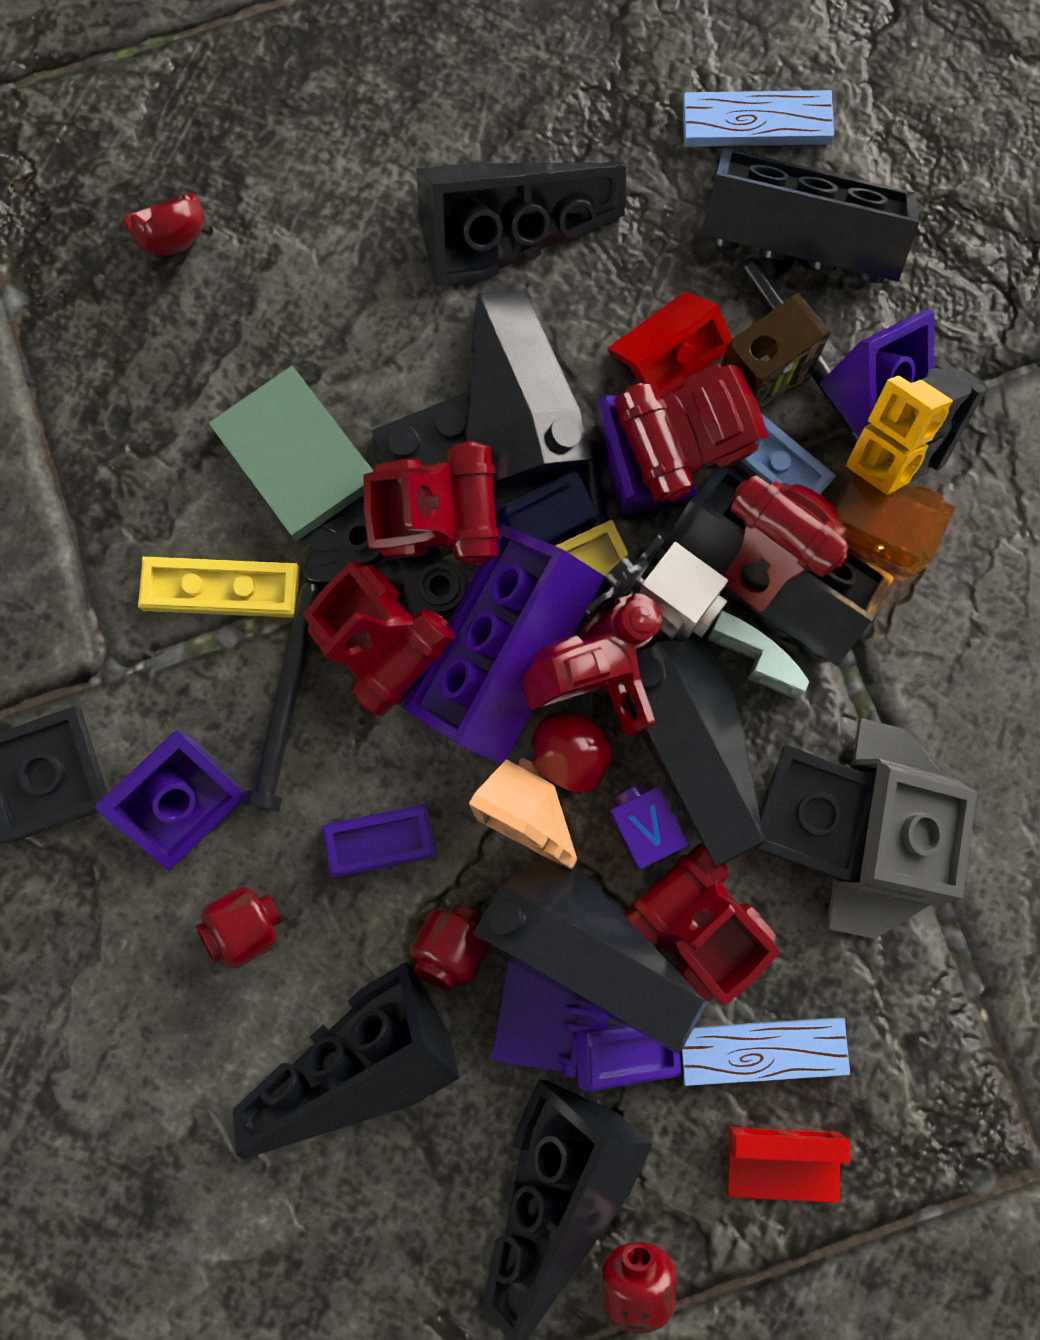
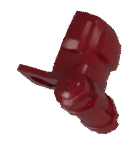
[613,364,769,502]
[363,441,500,565]
[723,475,849,611]
[303,562,455,716]
[521,594,662,737]
[624,843,780,1006]

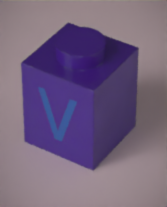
[608,783,689,871]

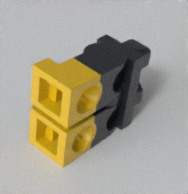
[845,361,987,495]

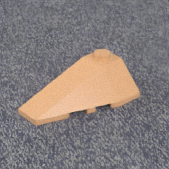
[469,758,577,870]

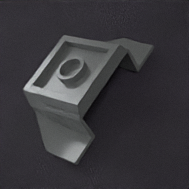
[826,718,977,939]

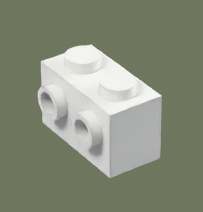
[639,542,728,641]

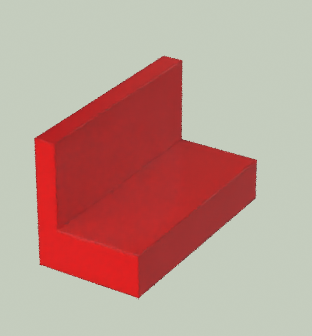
[607,291,732,396]
[727,1127,850,1202]

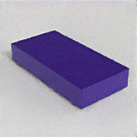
[321,804,437,879]
[577,1024,681,1091]

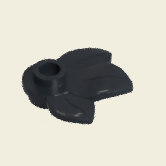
[301,495,385,583]
[584,535,664,619]
[376,546,466,616]

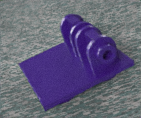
[492,961,609,1078]

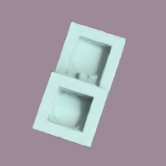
[707,611,809,699]

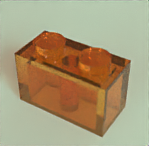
[834,472,956,575]

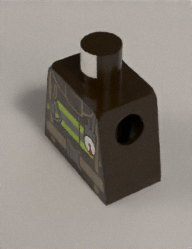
[721,293,831,409]

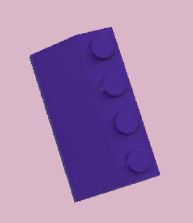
[402,524,605,765]

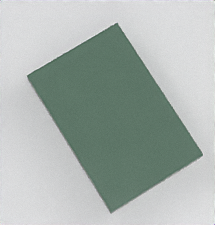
[209,366,373,542]

